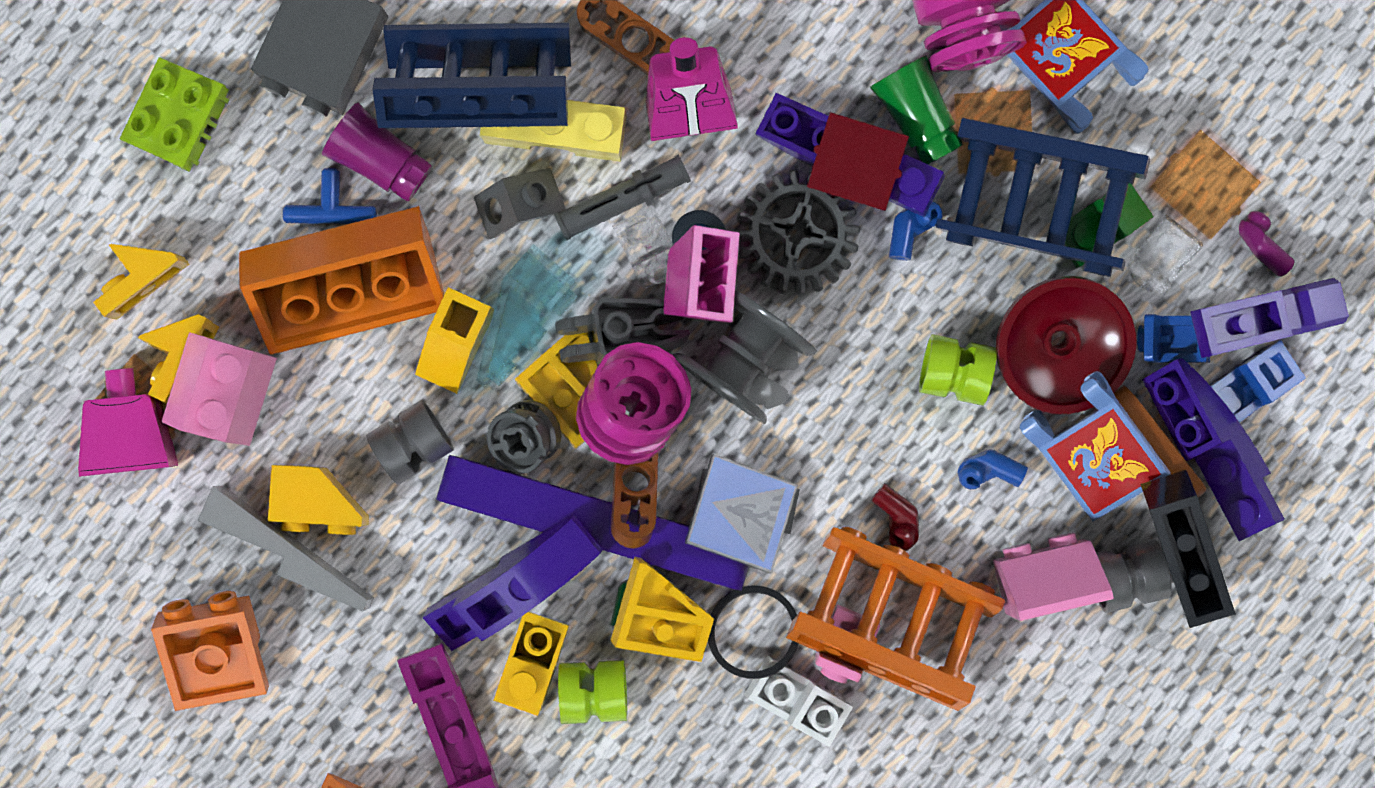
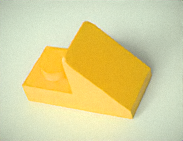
[93,244,190,320]
[138,314,219,404]

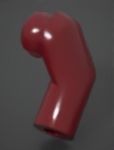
[871,483,919,551]

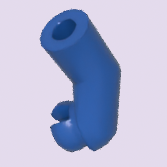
[958,449,1028,490]

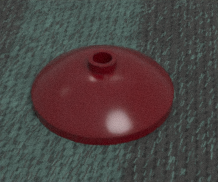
[996,276,1137,414]

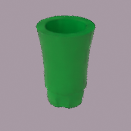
[870,55,963,164]

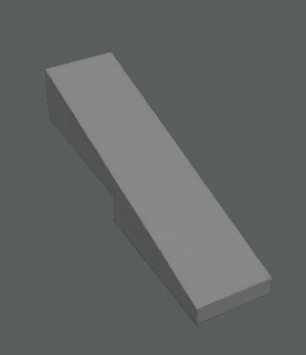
[198,486,374,611]

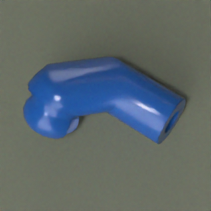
[889,202,943,261]

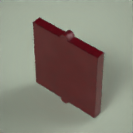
[807,112,909,211]

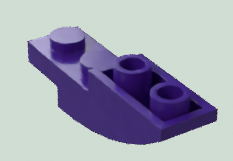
[755,93,945,217]
[1142,358,1285,542]
[423,514,602,651]

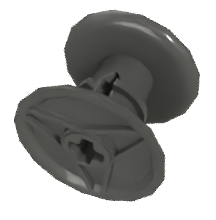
[673,290,817,424]

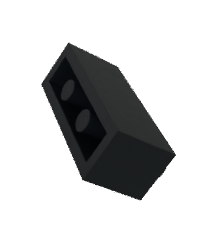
[1140,470,1236,628]

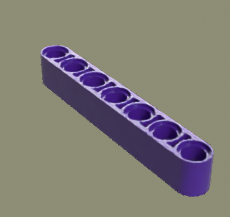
[436,455,749,591]

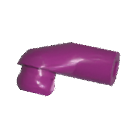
[1239,211,1295,277]

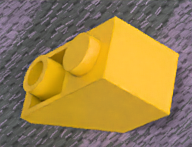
[415,287,496,394]
[268,465,369,535]
[493,612,569,716]

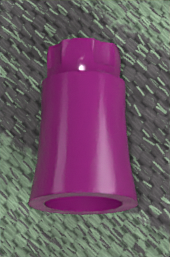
[322,102,432,202]

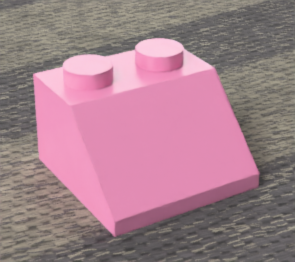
[162,332,277,446]
[993,533,1114,621]

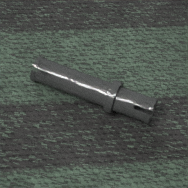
[554,154,691,240]

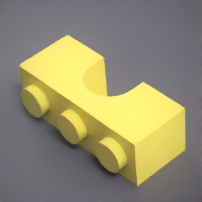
[480,100,627,162]

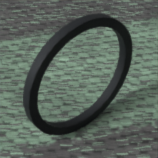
[708,585,799,679]

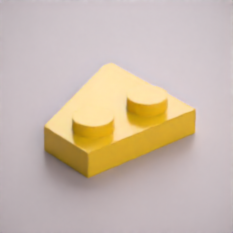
[515,333,597,449]
[611,557,714,662]

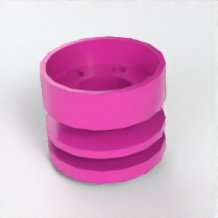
[912,0,1027,73]
[576,342,692,465]

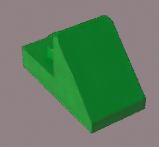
[1065,184,1154,268]

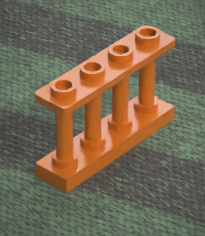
[786,527,1005,711]

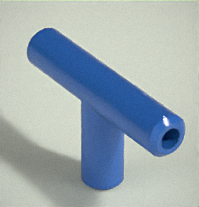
[283,168,377,224]

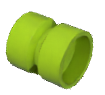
[919,334,997,406]
[558,660,628,724]

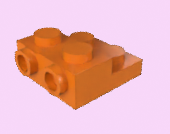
[151,591,269,711]

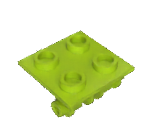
[119,57,229,172]

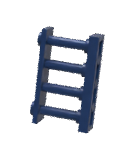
[372,23,571,128]
[936,118,1150,277]

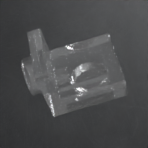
[612,206,673,289]
[1128,214,1203,295]

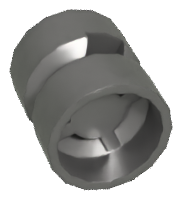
[366,400,454,485]
[1096,539,1172,613]

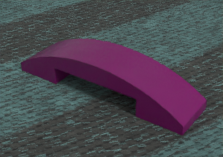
[397,643,499,788]

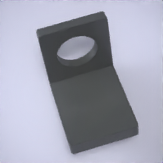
[474,168,566,239]

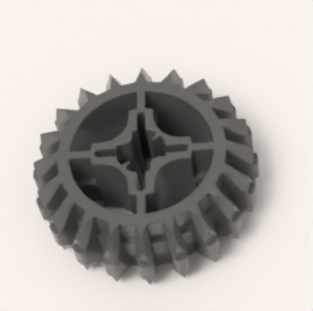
[736,170,860,296]

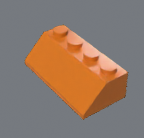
[239,206,444,355]

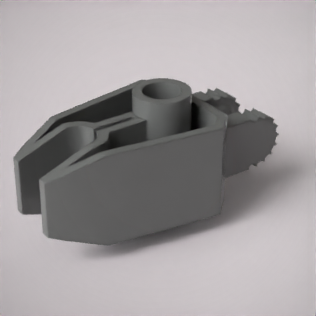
[555,298,690,366]

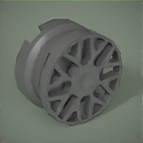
[487,400,562,473]

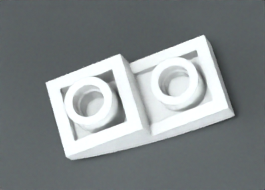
[744,655,853,747]

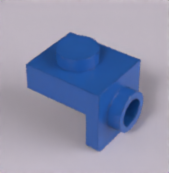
[1137,314,1210,363]

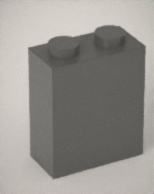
[251,0,389,117]

